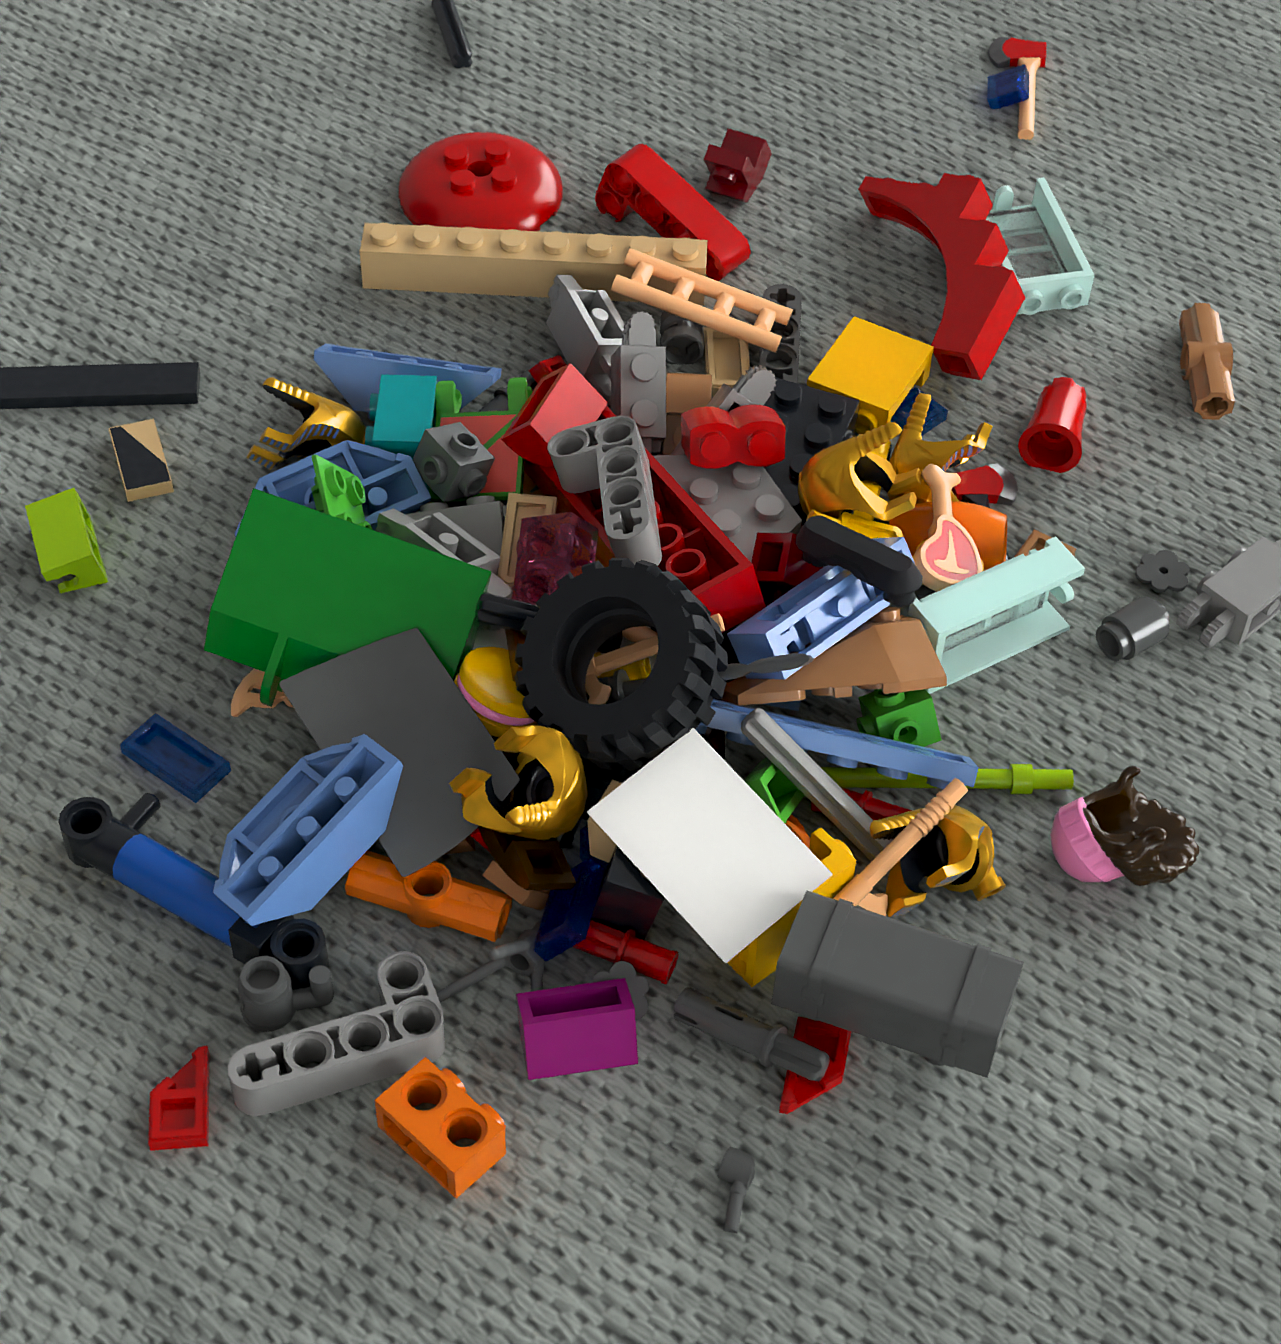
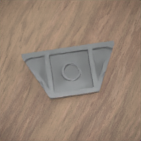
[654,455,802,562]

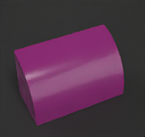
[516,978,638,1080]

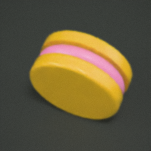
[454,646,538,738]

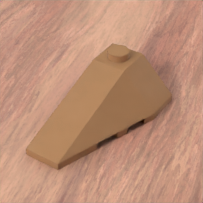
[721,607,947,706]

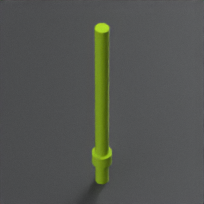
[821,764,1074,794]

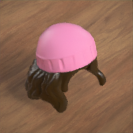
[1051,766,1199,886]

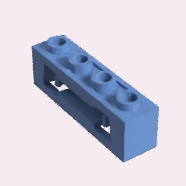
[727,537,915,679]

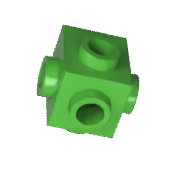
[856,689,942,747]

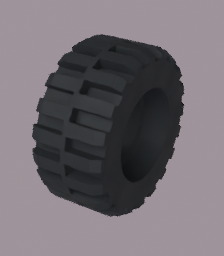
[514,558,728,771]

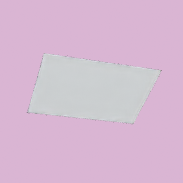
[587,728,833,964]

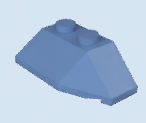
[314,344,502,419]
[234,440,431,538]
[213,734,403,926]

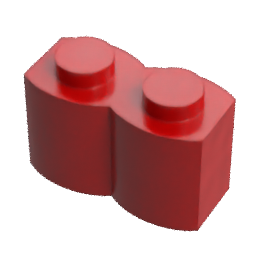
[681,405,786,469]

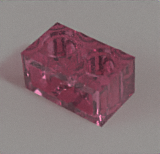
[511,512,598,606]

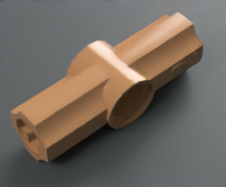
[1179,303,1235,420]

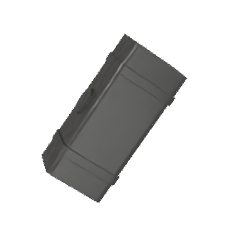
[771,890,1024,1078]

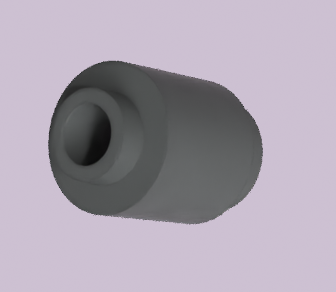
[1096,596,1170,661]

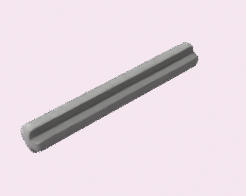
[741,708,892,861]

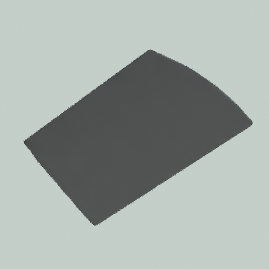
[279,628,520,877]

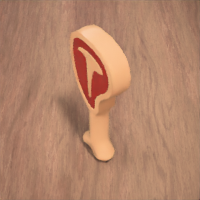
[913,464,983,591]

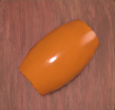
[889,501,1007,571]

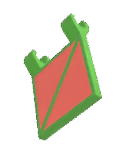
[429,377,533,503]

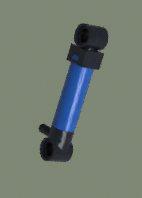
[58,793,329,989]

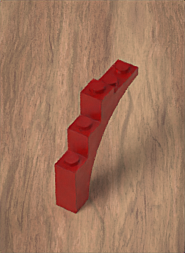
[858,173,1025,381]

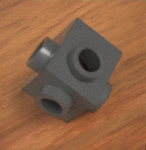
[412,422,495,502]

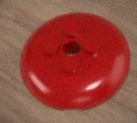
[398,132,563,231]

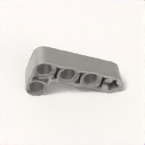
[547,416,662,566]
[228,951,446,1116]

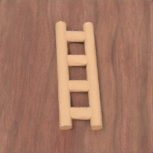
[611,248,793,353]

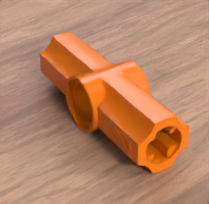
[345,851,512,942]

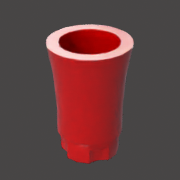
[1018,377,1087,473]

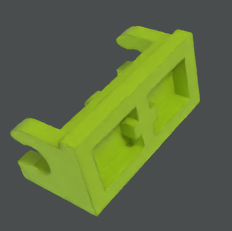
[25,487,108,593]

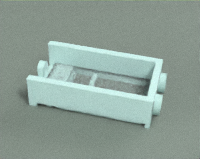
[986,177,1094,315]
[908,536,1085,694]

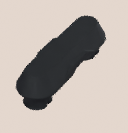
[796,516,923,607]

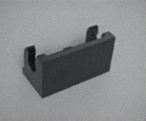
[589,845,665,940]

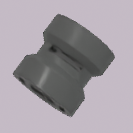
[660,311,704,364]

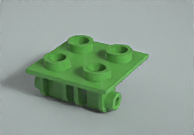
[311,454,373,530]

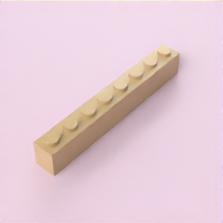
[360,223,707,305]

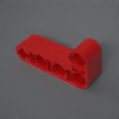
[595,144,751,281]

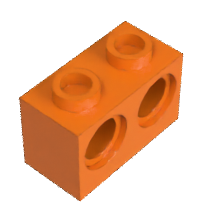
[375,1057,506,1199]

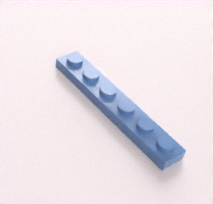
[695,699,979,789]

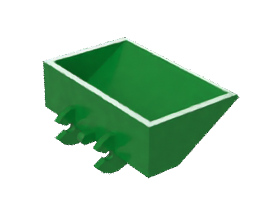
[204,488,491,707]

